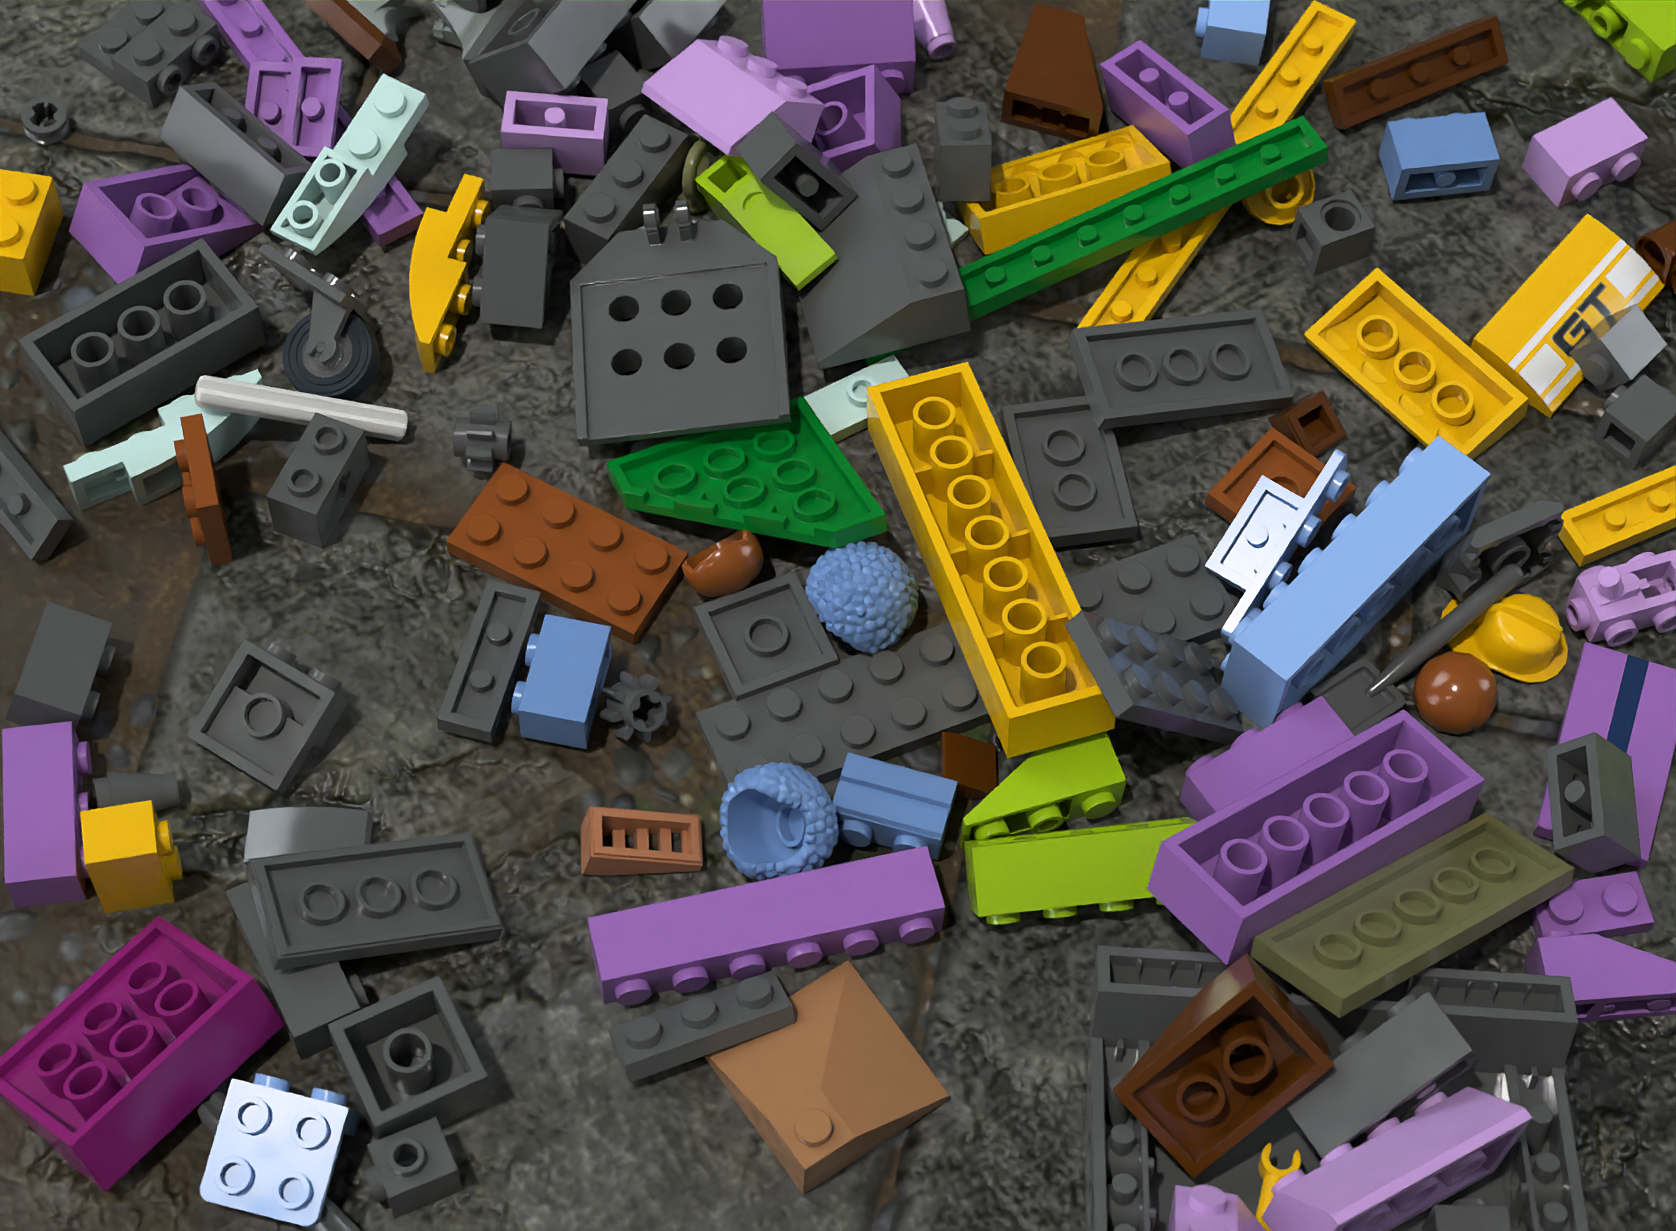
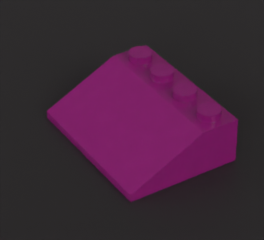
[0,916,285,1192]

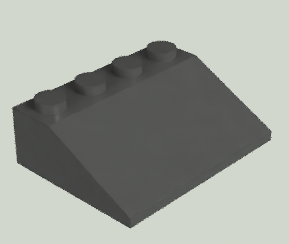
[796,143,971,370]

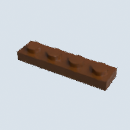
[1322,16,1509,129]

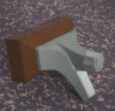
[305,0,420,77]

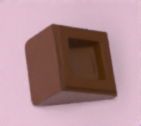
[1268,391,1348,457]
[939,732,997,799]

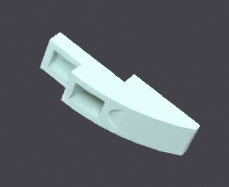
[270,74,430,256]
[63,369,263,511]

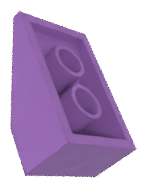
[807,64,901,173]
[69,163,265,284]

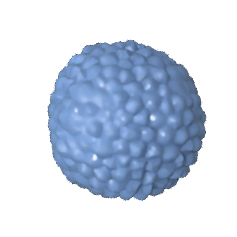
[805,541,919,654]
[719,762,839,881]

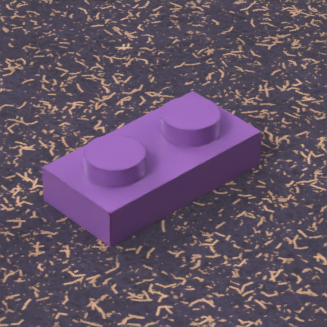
[1527,871,1654,940]

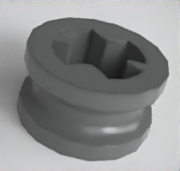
[21,96,70,145]

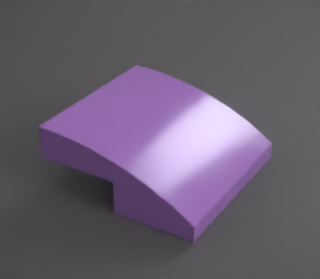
[245,56,345,163]

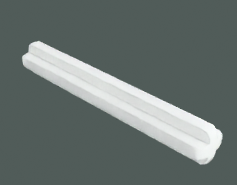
[194,375,408,441]

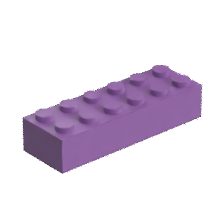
[1147,709,1485,966]

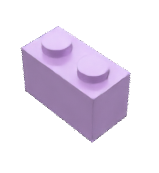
[501,91,610,176]
[1522,97,1648,208]

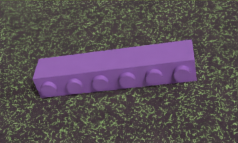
[587,846,945,1005]

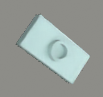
[804,355,909,443]

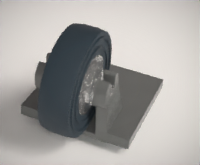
[258,243,380,401]

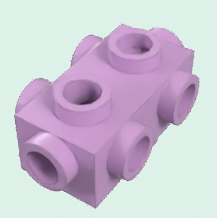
[1565,549,1676,647]

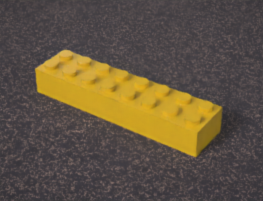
[866,362,1116,758]

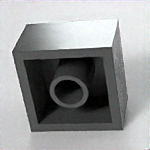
[327,975,492,1141]

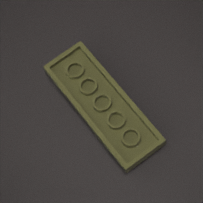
[1251,813,1575,1018]

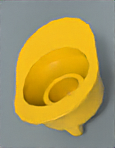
[1441,594,1568,683]

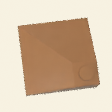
[704,960,950,1195]

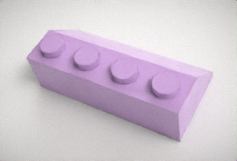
[1262,1086,1532,1231]

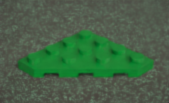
[606,396,887,549]

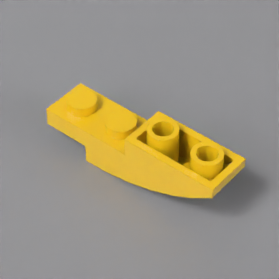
[409,174,491,374]

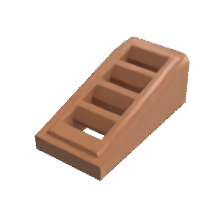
[580,806,703,876]

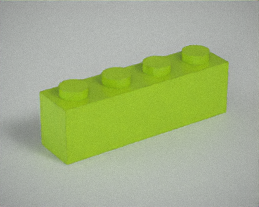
[964,817,1198,924]

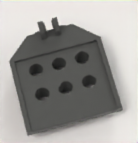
[570,199,791,447]

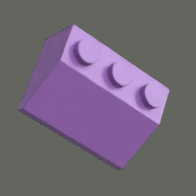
[761,0,916,94]

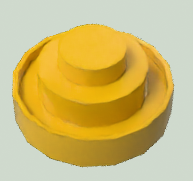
[1241,169,1315,225]

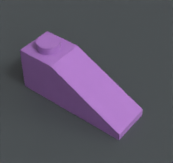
[1525,930,1676,1022]

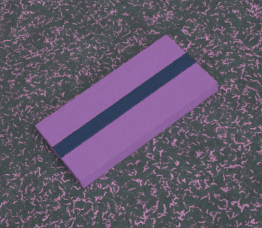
[1533,642,1676,869]

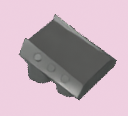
[1436,500,1564,603]

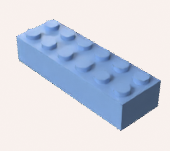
[1220,436,1491,729]

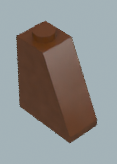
[1000,3,1103,142]

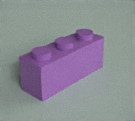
[1100,40,1236,168]
[1179,696,1354,821]
[2,721,93,908]

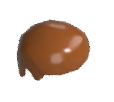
[682,530,764,598]
[1413,651,1498,734]

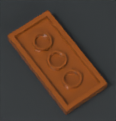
[446,462,689,645]

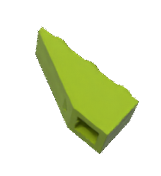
[1562,0,1676,82]
[694,154,838,291]
[959,731,1127,851]

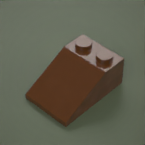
[1113,953,1334,1178]

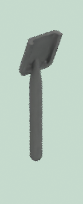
[1309,564,1523,736]

